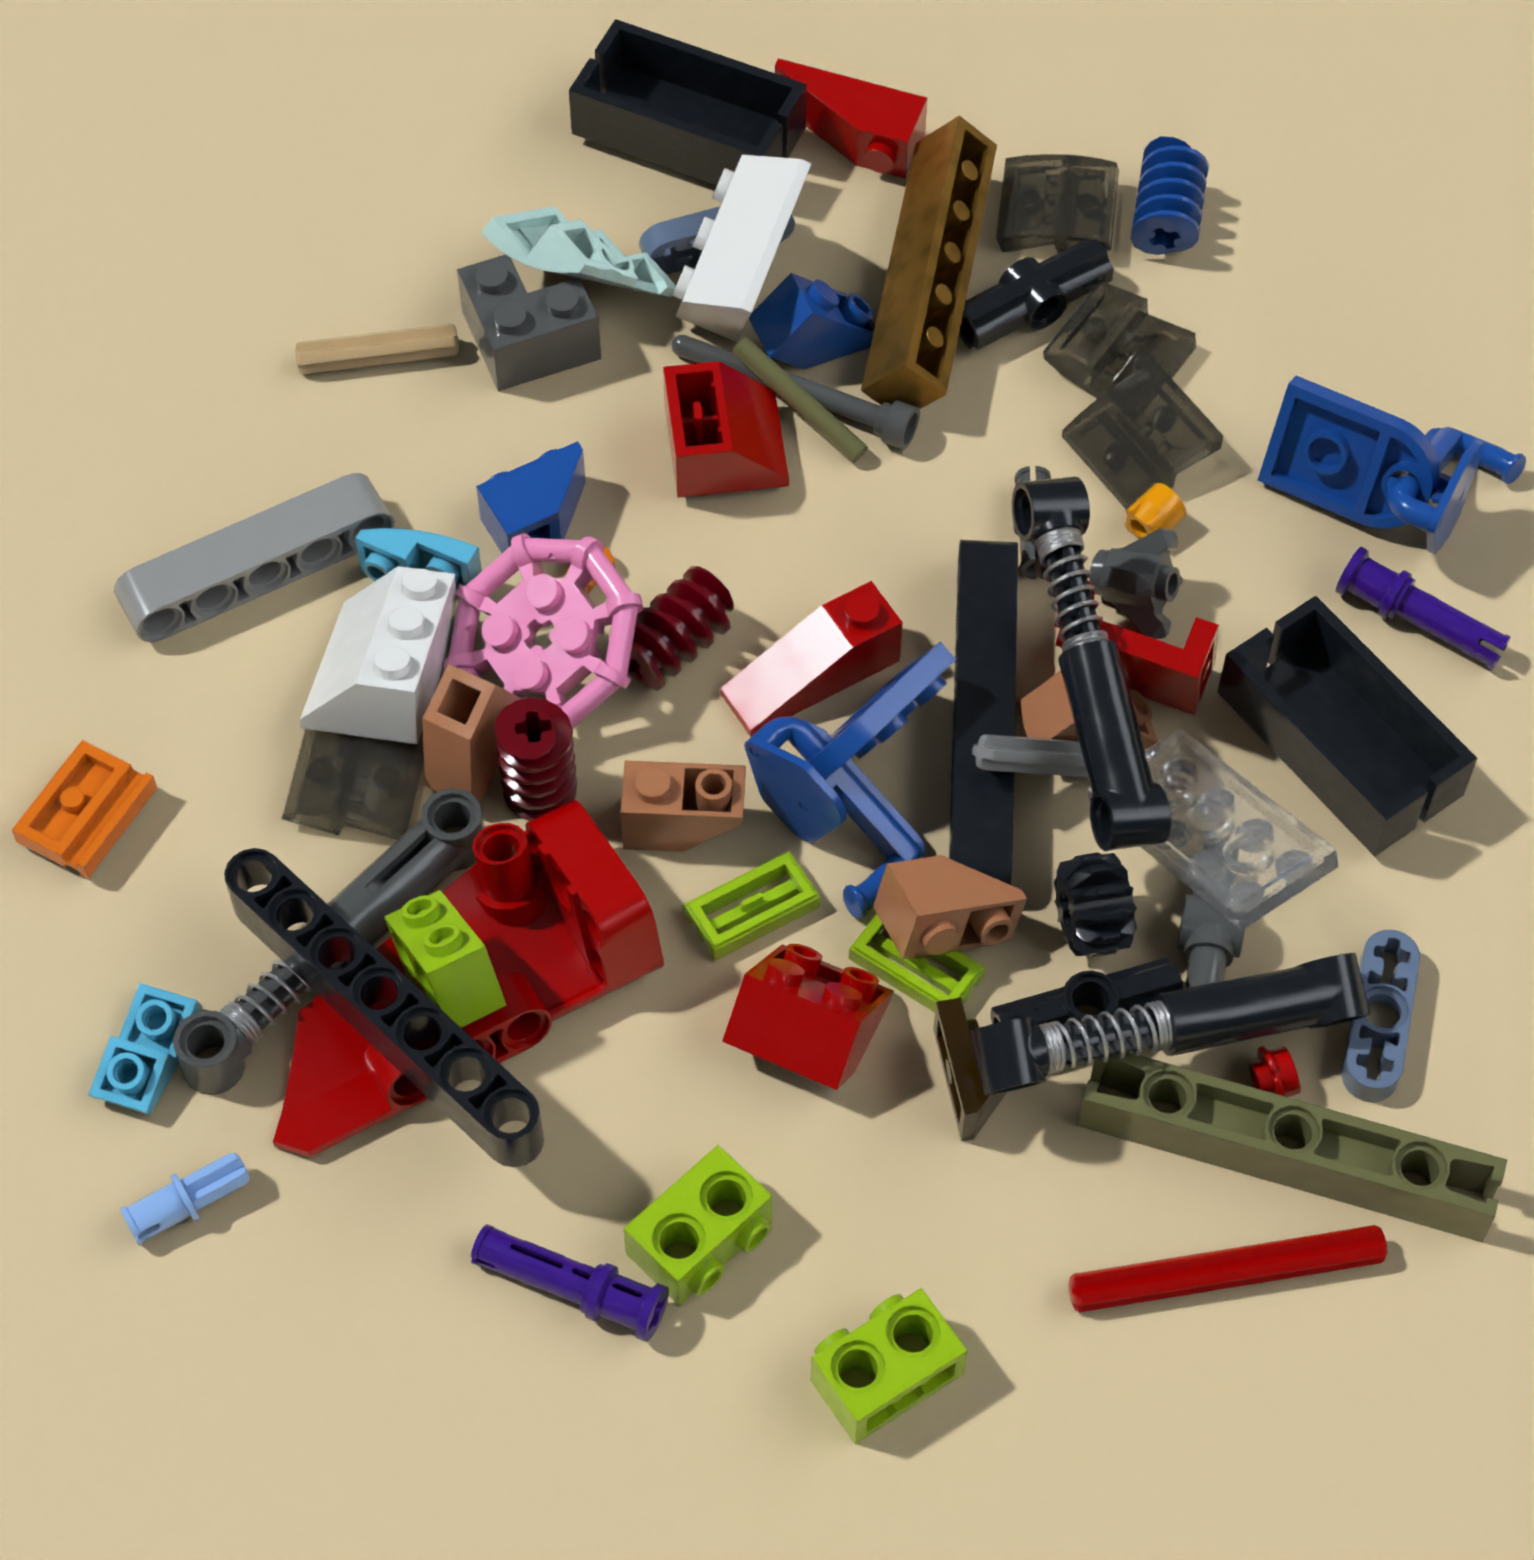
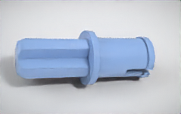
[120,1153,250,1246]

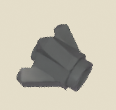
[1089,528,1183,639]

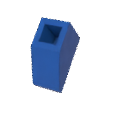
[748,273,875,370]
[476,441,586,553]

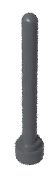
[671,335,920,450]

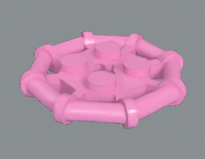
[443,533,643,729]

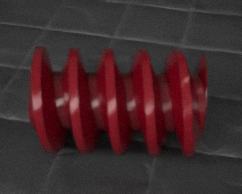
[608,566,734,691]
[494,697,578,821]

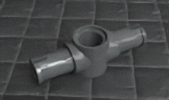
[1177,840,1248,988]

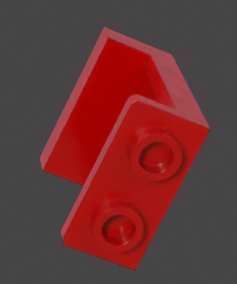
[1055,581,1219,715]

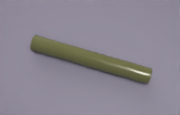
[732,337,868,463]

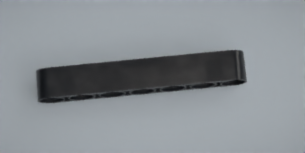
[949,540,1018,885]
[224,848,544,1167]

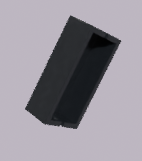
[569,19,807,185]
[1217,596,1478,857]

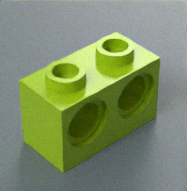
[384,890,507,1028]
[623,1145,772,1306]
[810,1287,968,1444]

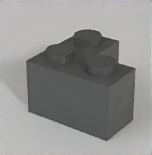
[457,254,601,391]

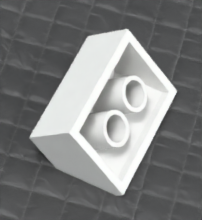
[672,155,812,342]
[300,566,456,744]

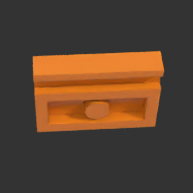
[12,740,157,879]

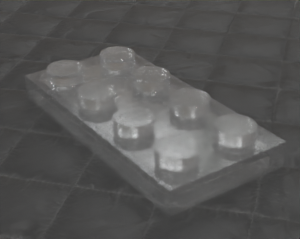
[1087,729,1339,931]

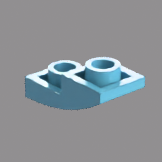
[355,528,482,590]
[88,983,203,1115]

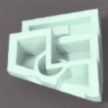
[481,206,676,298]

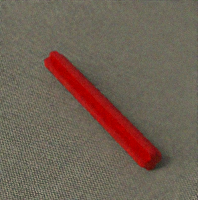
[1068,1225,1388,1312]

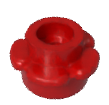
[1249,1045,1301,1097]

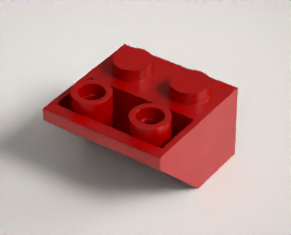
[663,361,789,498]
[722,944,894,1090]

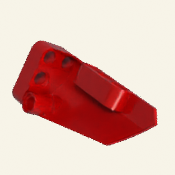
[273,800,664,1157]

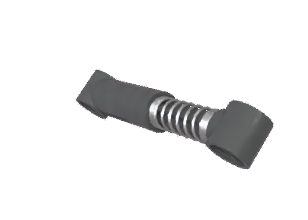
[173,788,484,1095]

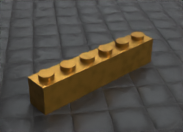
[861,115,997,409]

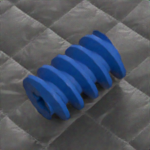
[1130,136,1209,255]

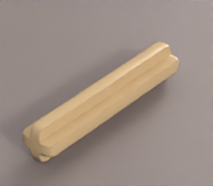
[295,323,459,375]

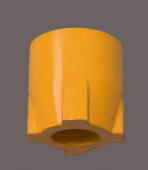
[1124,483,1186,539]

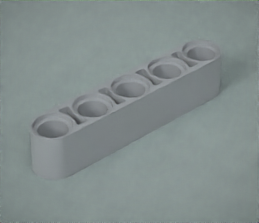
[114,473,395,642]

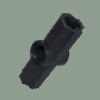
[959,239,1114,350]
[990,957,1183,1027]

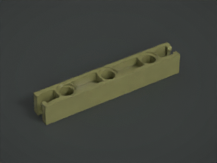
[1077,1052,1507,1242]

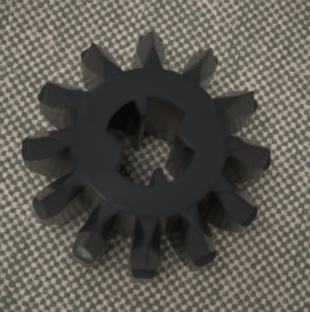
[1054,852,1137,957]

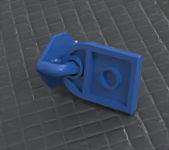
[1257,375,1526,555]
[744,642,956,919]

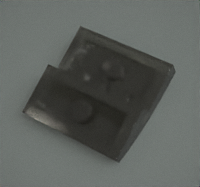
[996,154,1119,253]
[1043,281,1196,420]
[1062,360,1224,510]
[281,729,424,840]

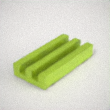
[684,851,820,961]
[848,914,986,1013]

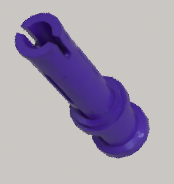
[1335,546,1511,669]
[471,1224,669,1342]

